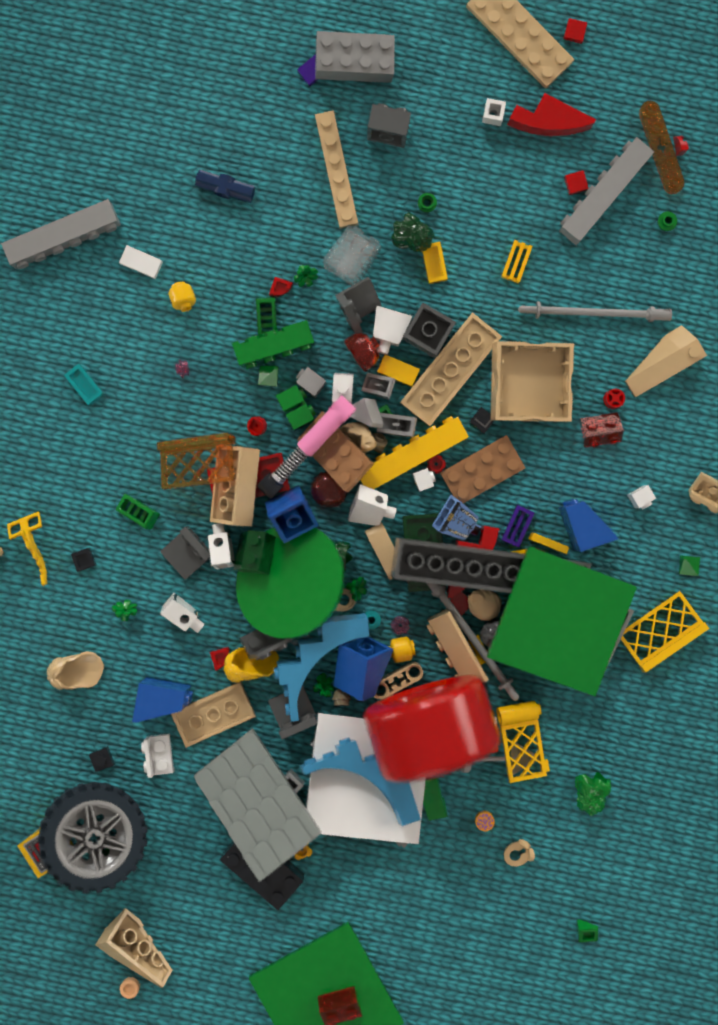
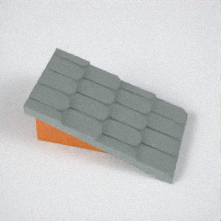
[194,728,321,882]

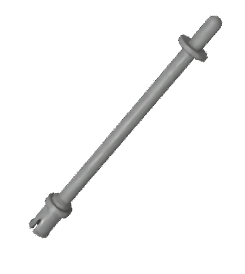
[518,301,672,322]
[426,583,519,701]

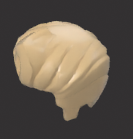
[340,422,377,454]
[468,589,502,621]

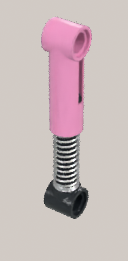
[257,395,356,500]

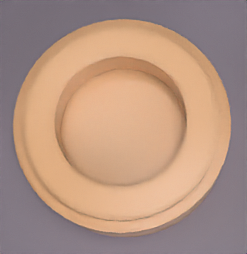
[120,977,140,999]

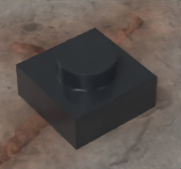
[89,746,115,772]

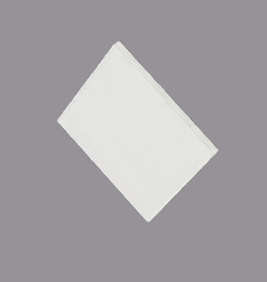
[306,713,425,844]

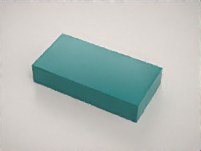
[64,363,104,406]

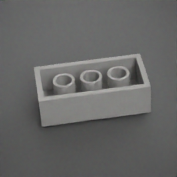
[315,31,395,83]

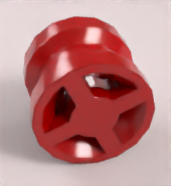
[603,389,625,409]

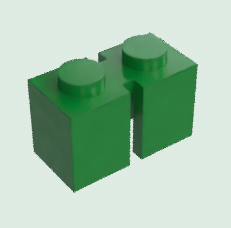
[276,385,316,431]

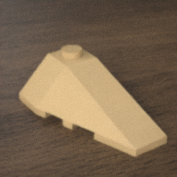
[625,325,707,397]
[95,909,172,988]

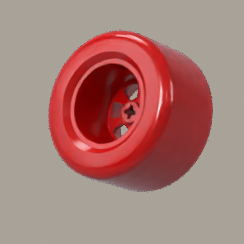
[364,675,501,783]

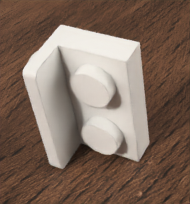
[141,734,174,778]

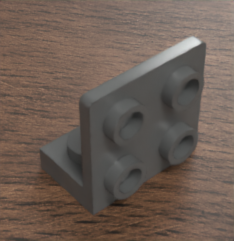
[335,277,382,335]
[160,526,210,579]
[239,629,292,660]
[268,685,317,739]

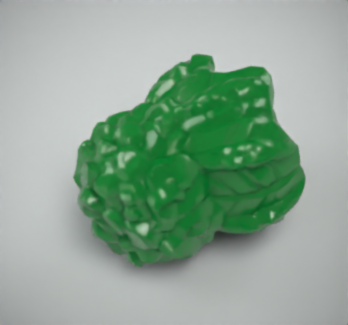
[575,772,611,816]

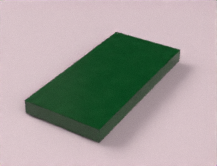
[402,513,446,592]

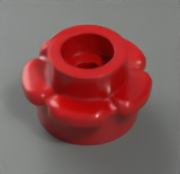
[427,455,446,474]

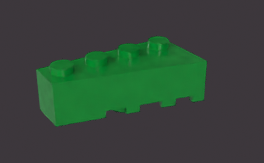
[232,320,315,369]

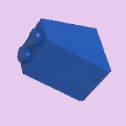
[265,485,319,543]
[558,499,618,552]
[334,637,393,701]
[132,677,193,723]

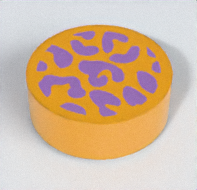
[475,810,495,831]

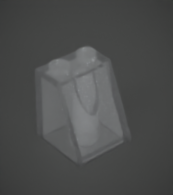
[323,225,381,286]

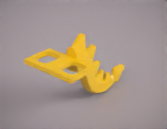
[7,511,48,586]

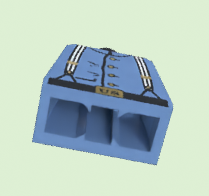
[432,495,481,540]

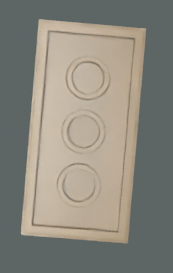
[171,682,256,748]

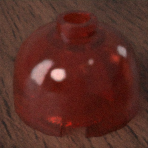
[344,333,380,372]
[310,471,348,508]

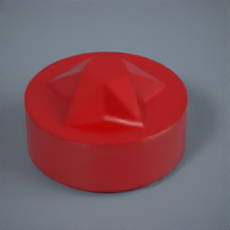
[247,416,267,436]

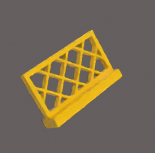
[621,591,710,673]

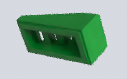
[256,297,277,337]
[115,493,160,530]

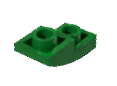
[423,778,448,821]

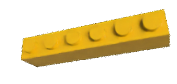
[360,416,469,489]

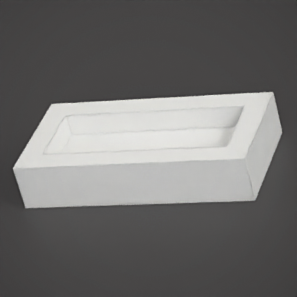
[119,245,163,279]

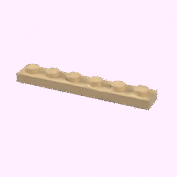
[315,110,358,229]

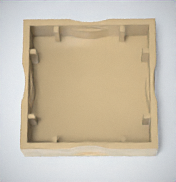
[490,341,574,422]

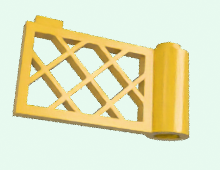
[496,700,550,783]

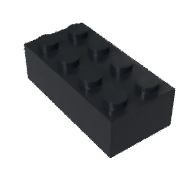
[220,841,305,910]

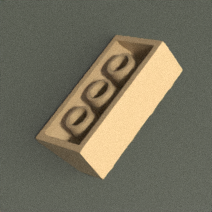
[210,445,260,527]
[426,608,489,682]

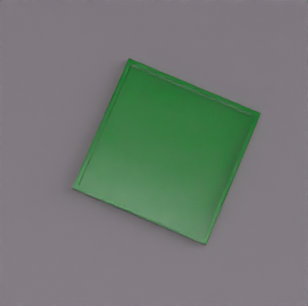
[487,546,637,696]
[249,921,404,1025]

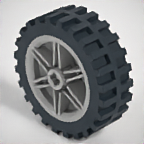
[38,782,148,894]

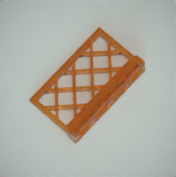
[157,433,236,490]

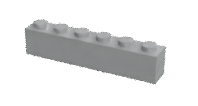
[559,137,654,245]
[1,199,121,269]

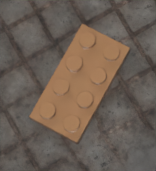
[297,412,374,493]
[440,435,525,503]

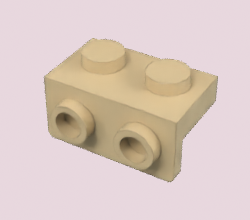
[689,472,718,514]

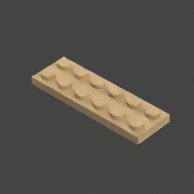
[466,0,575,89]
[400,312,502,427]

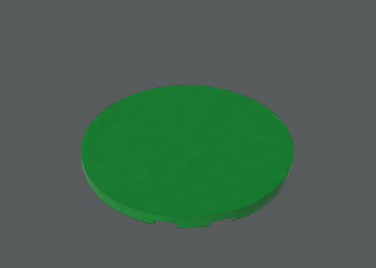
[236,527,345,639]

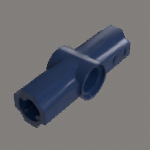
[195,170,255,203]

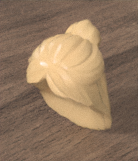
[47,651,104,690]

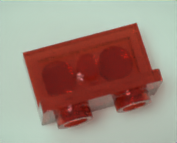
[580,412,624,447]
[318,987,362,1025]

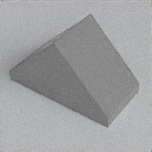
[361,373,396,400]
[350,398,384,428]
[377,413,417,437]

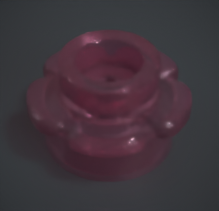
[175,359,189,378]
[391,616,409,635]

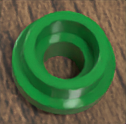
[418,193,437,213]
[657,211,677,231]

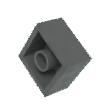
[367,103,411,148]
[402,303,456,358]

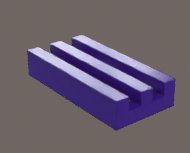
[501,505,535,547]

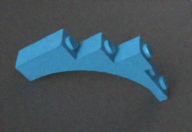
[274,613,369,722]
[300,737,421,826]

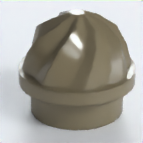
[332,689,351,706]

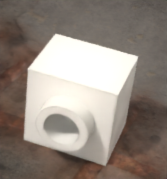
[482,98,506,126]
[412,468,436,492]
[627,485,656,509]

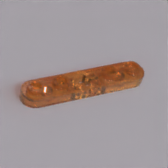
[639,101,684,194]

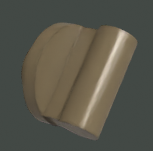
[371,433,387,454]

